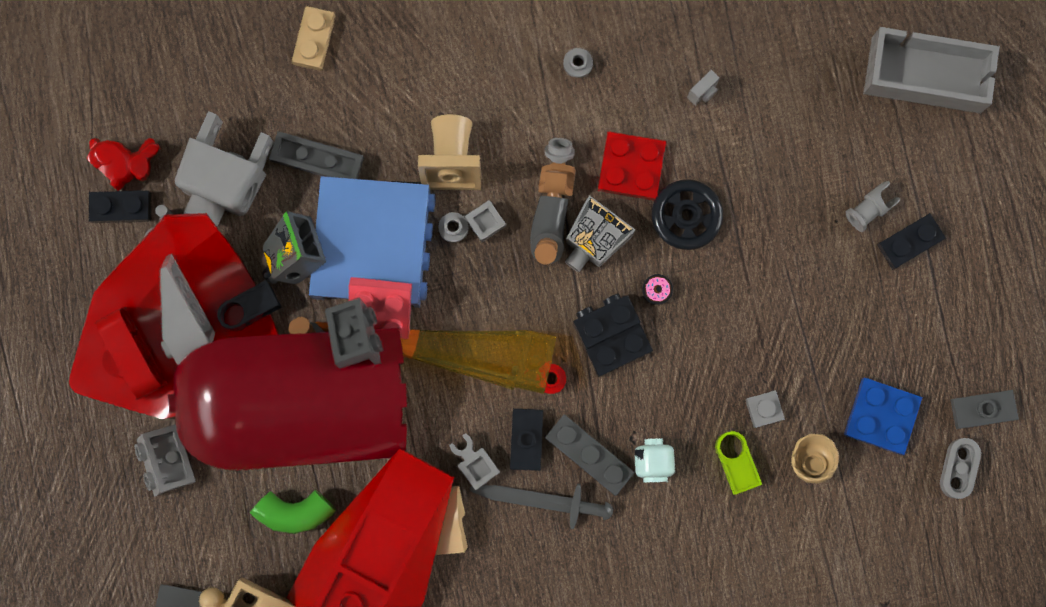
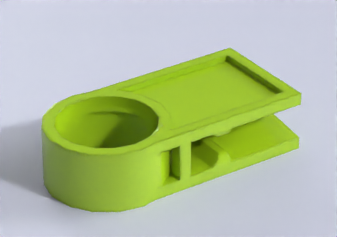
[715,431,763,495]

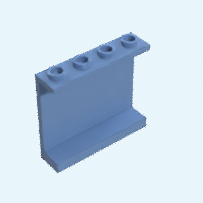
[309,176,435,308]

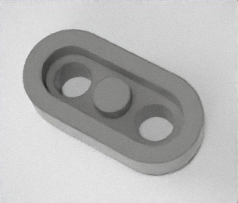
[940,438,981,499]

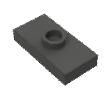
[950,390,1019,429]

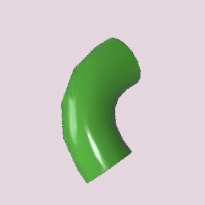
[250,490,337,534]

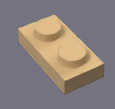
[291,6,335,71]

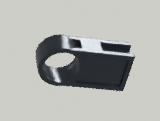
[217,280,282,332]

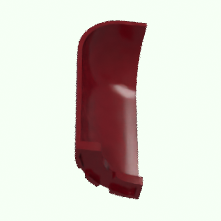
[168,328,407,470]

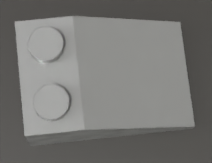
[160,254,215,365]

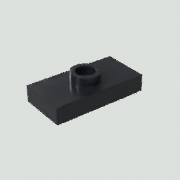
[510,408,543,471]

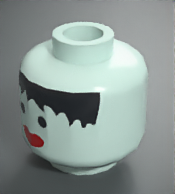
[634,439,675,482]

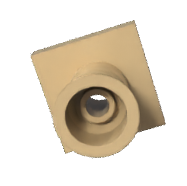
[418,114,482,190]

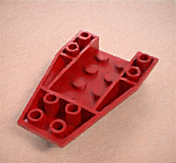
[287,448,454,607]

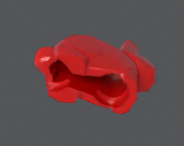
[86,138,160,191]

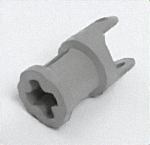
[846,181,900,232]

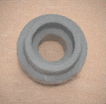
[563,48,593,78]
[545,138,575,164]
[438,212,468,243]

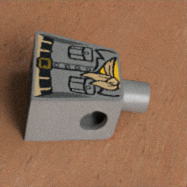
[565,196,635,273]

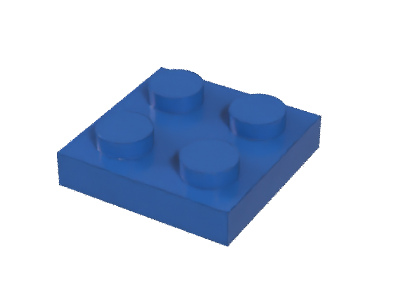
[844,377,923,455]

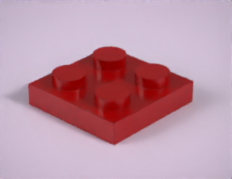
[597,131,666,201]

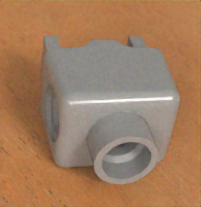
[175,111,274,227]

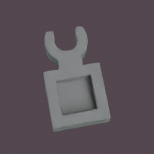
[450,434,500,490]

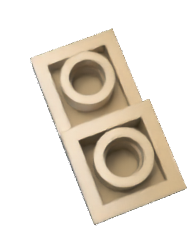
[436,486,468,555]

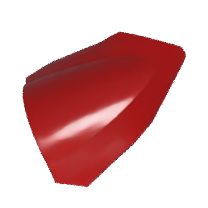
[69,213,279,419]

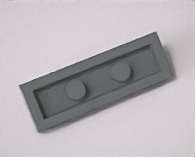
[269,131,364,179]
[545,414,635,496]

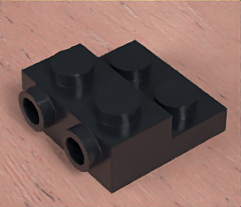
[572,293,653,377]

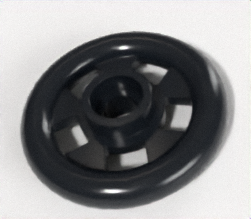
[652,180,723,250]

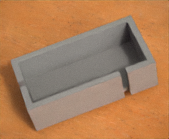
[864,27,1000,113]

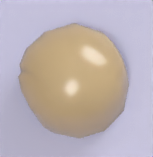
[791,433,839,484]

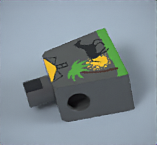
[262,211,326,284]

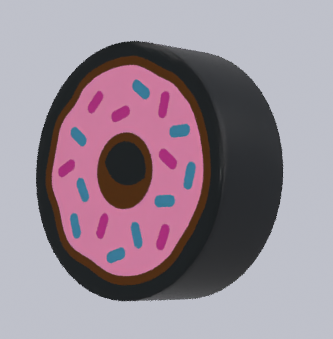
[642,274,673,305]

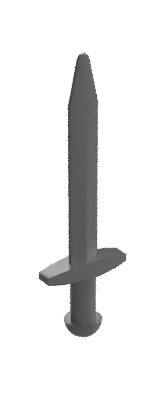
[470,483,613,529]

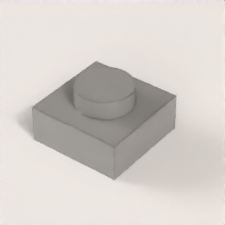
[687,70,720,106]
[465,200,506,243]
[745,390,785,428]

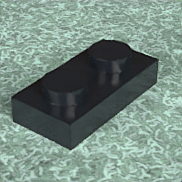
[89,190,151,223]
[877,213,946,270]

